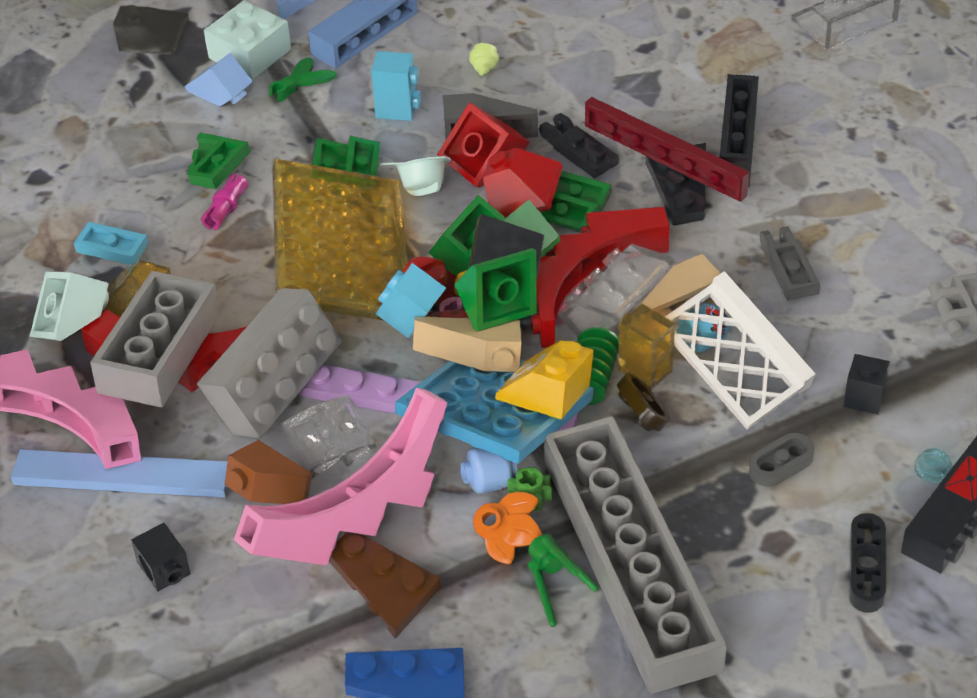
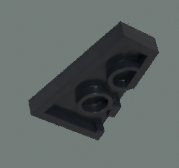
[645,143,706,226]

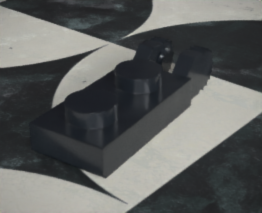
[538,113,618,178]

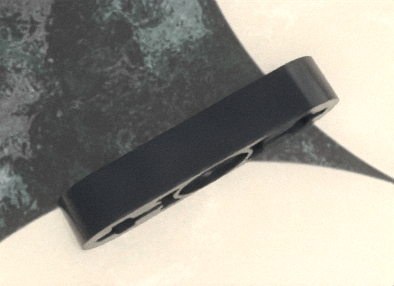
[849,513,886,613]

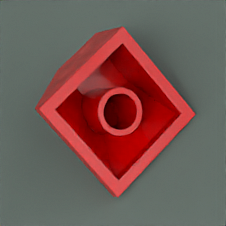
[437,102,530,188]
[483,148,563,218]

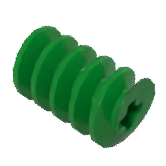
[577,327,621,405]

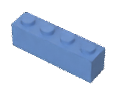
[308,0,418,69]

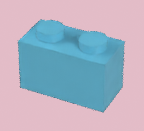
[371,51,421,121]
[376,263,446,338]

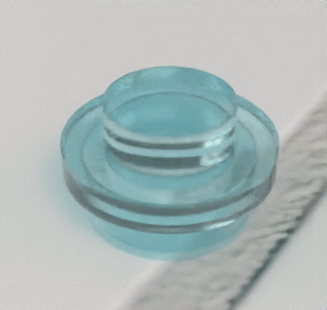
[914,448,952,483]

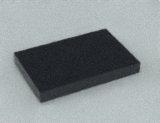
[461,214,544,330]

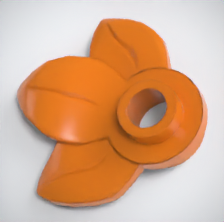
[473,492,543,565]

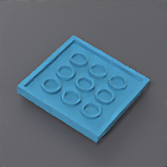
[395,360,594,464]

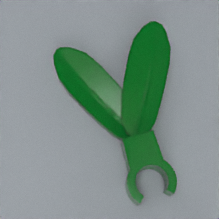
[269,58,336,102]

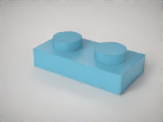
[74,222,149,266]

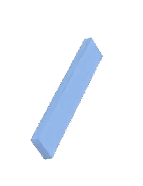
[11,449,228,498]

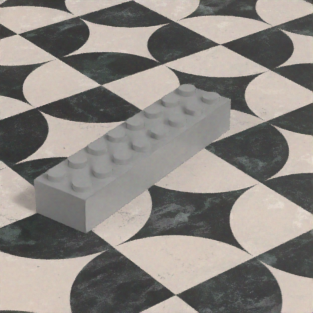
[544,416,726,695]

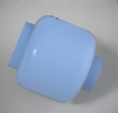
[460,447,517,494]

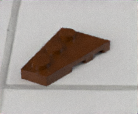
[329,532,441,639]

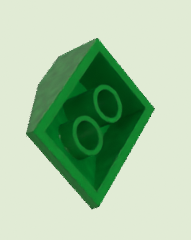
[428,195,545,276]

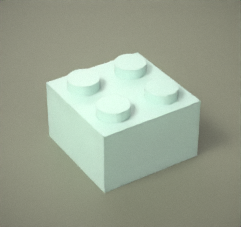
[204,0,291,80]

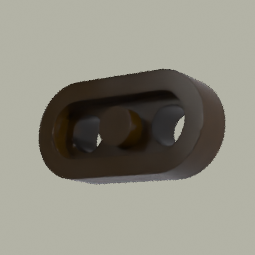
[617,373,670,431]

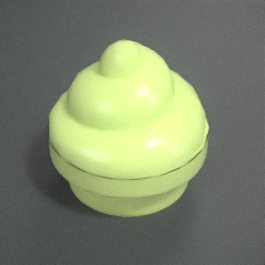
[469,43,499,76]

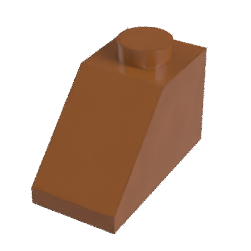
[224,440,312,504]

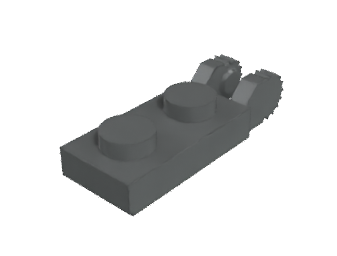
[760,226,820,301]

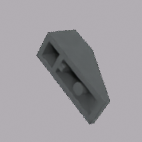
[443,93,538,139]

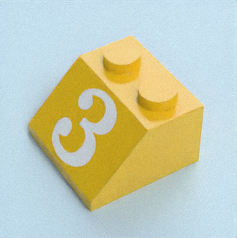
[495,340,593,420]

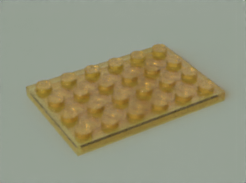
[272,159,407,321]

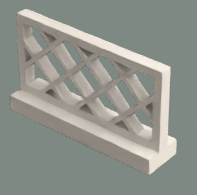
[657,271,815,430]

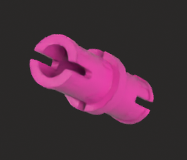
[201,174,248,230]

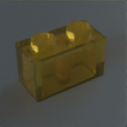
[618,303,675,390]

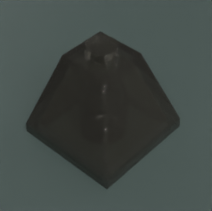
[113,5,189,55]

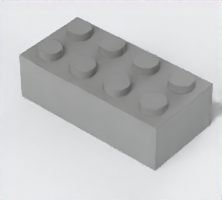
[90,271,220,408]
[197,288,342,438]

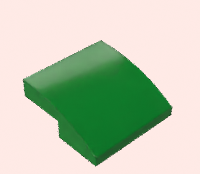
[308,136,380,192]
[540,171,612,232]

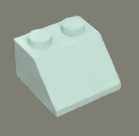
[29,272,109,341]

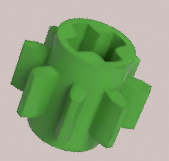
[507,467,552,512]

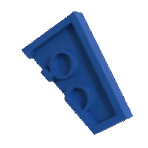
[345,648,465,698]

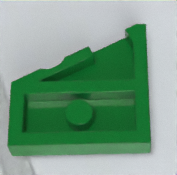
[187,132,251,189]

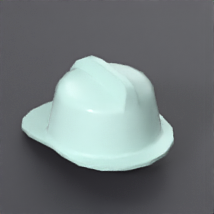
[380,157,451,196]

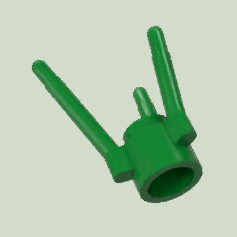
[527,534,598,627]

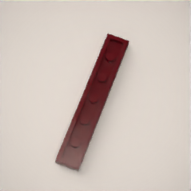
[585,96,749,202]

